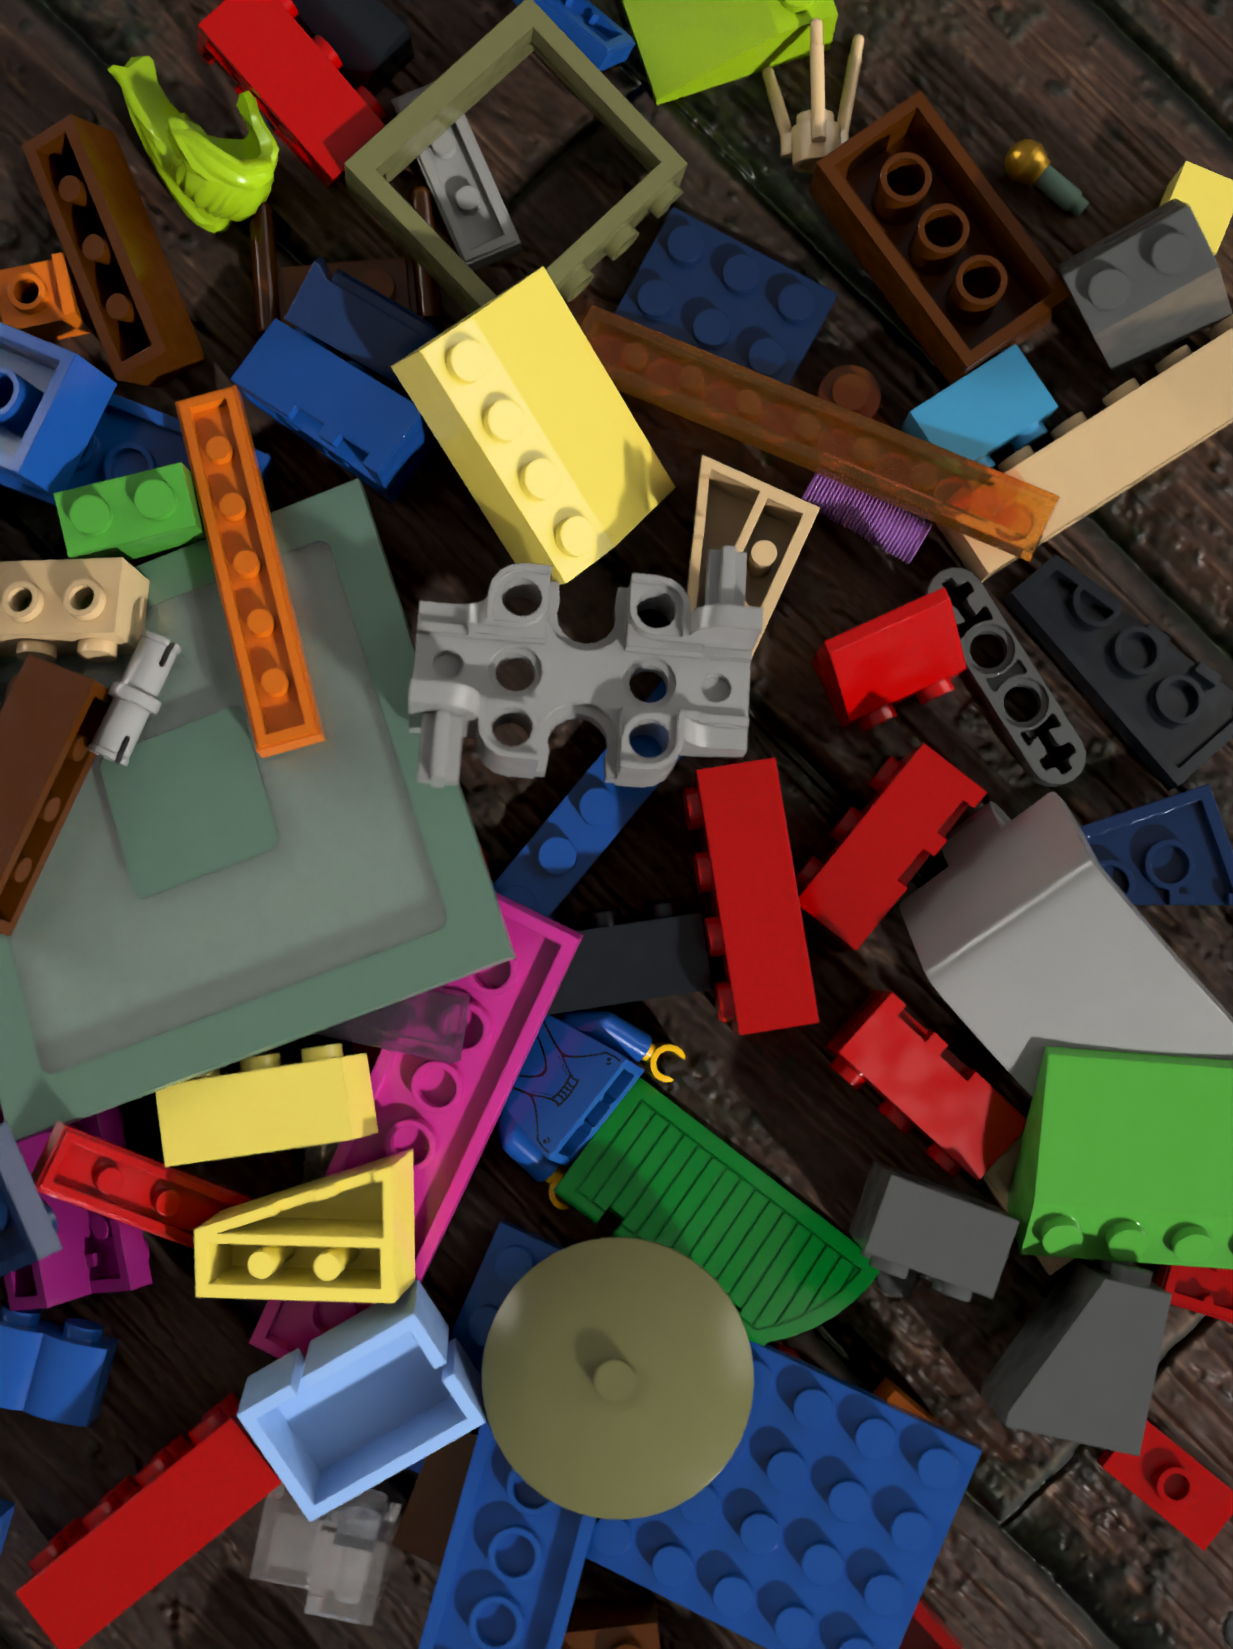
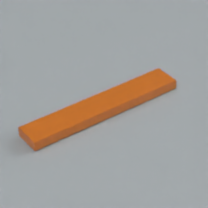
[175,385,326,759]

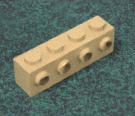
[0,557,150,663]

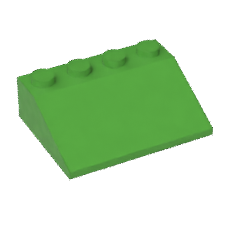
[1007,1046,1233,1269]

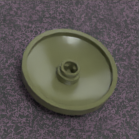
[482,1237,754,1519]

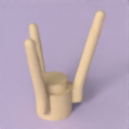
[762,18,864,174]

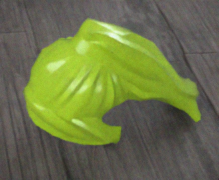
[107,56,279,233]

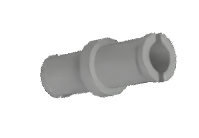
[87,630,182,767]

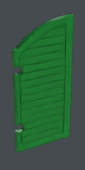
[553,1077,880,1347]

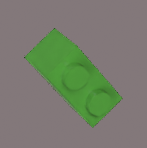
[53,462,206,562]

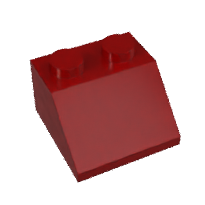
[811,587,967,732]

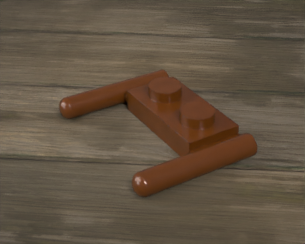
[248,186,443,337]

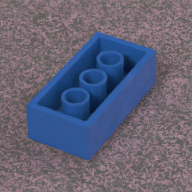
[0,322,117,496]

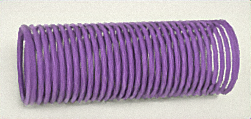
[801,462,932,564]

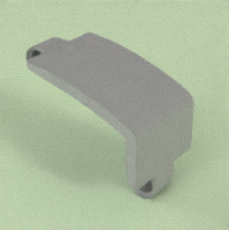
[899,792,1233,1097]

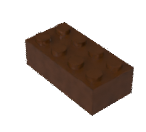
[809,90,1072,385]

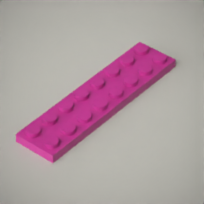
[249,892,583,1359]

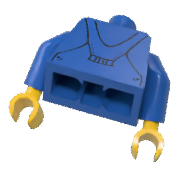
[495,1010,686,1210]

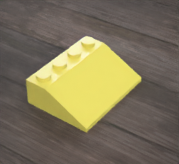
[391,266,675,585]

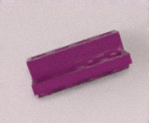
[0,1104,152,1311]

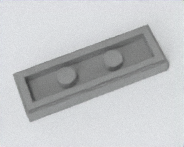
[391,82,522,271]

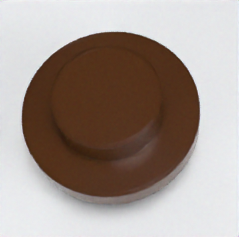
[817,365,881,429]

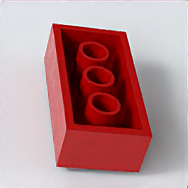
[682,757,819,1035]
[15,1392,282,1649]

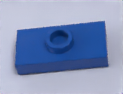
[511,0,636,71]

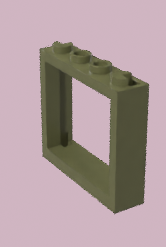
[344,0,688,315]

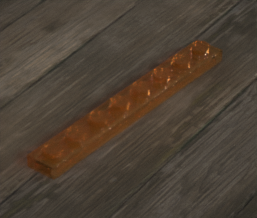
[580,305,1060,562]

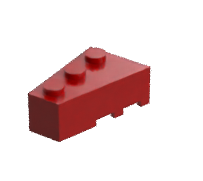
[197,0,386,189]
[795,743,987,951]
[825,989,1027,1181]

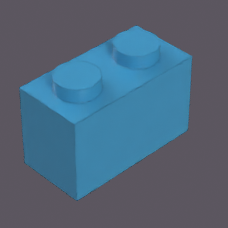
[900,344,1058,490]

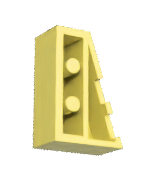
[155,1043,378,1167]
[194,1149,415,1303]

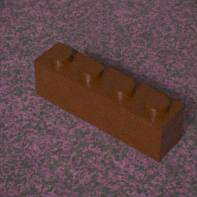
[21,114,207,388]
[0,654,113,937]

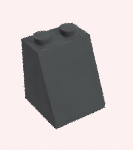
[1058,198,1232,377]
[980,1258,1172,1456]

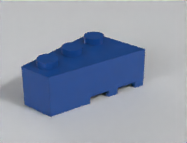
[230,318,436,503]

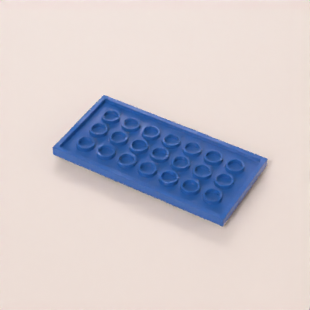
[407,1220,982,1649]

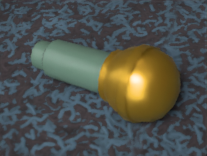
[1004,139,1089,217]

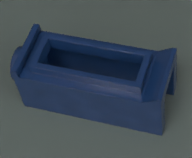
[284,255,439,388]

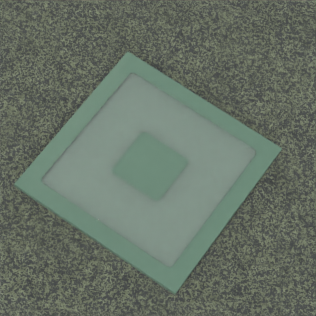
[0,478,516,1143]

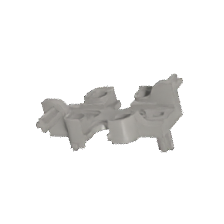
[408,546,763,788]

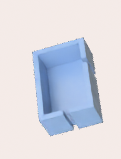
[237,1279,486,1522]

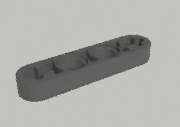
[923,567,1086,787]

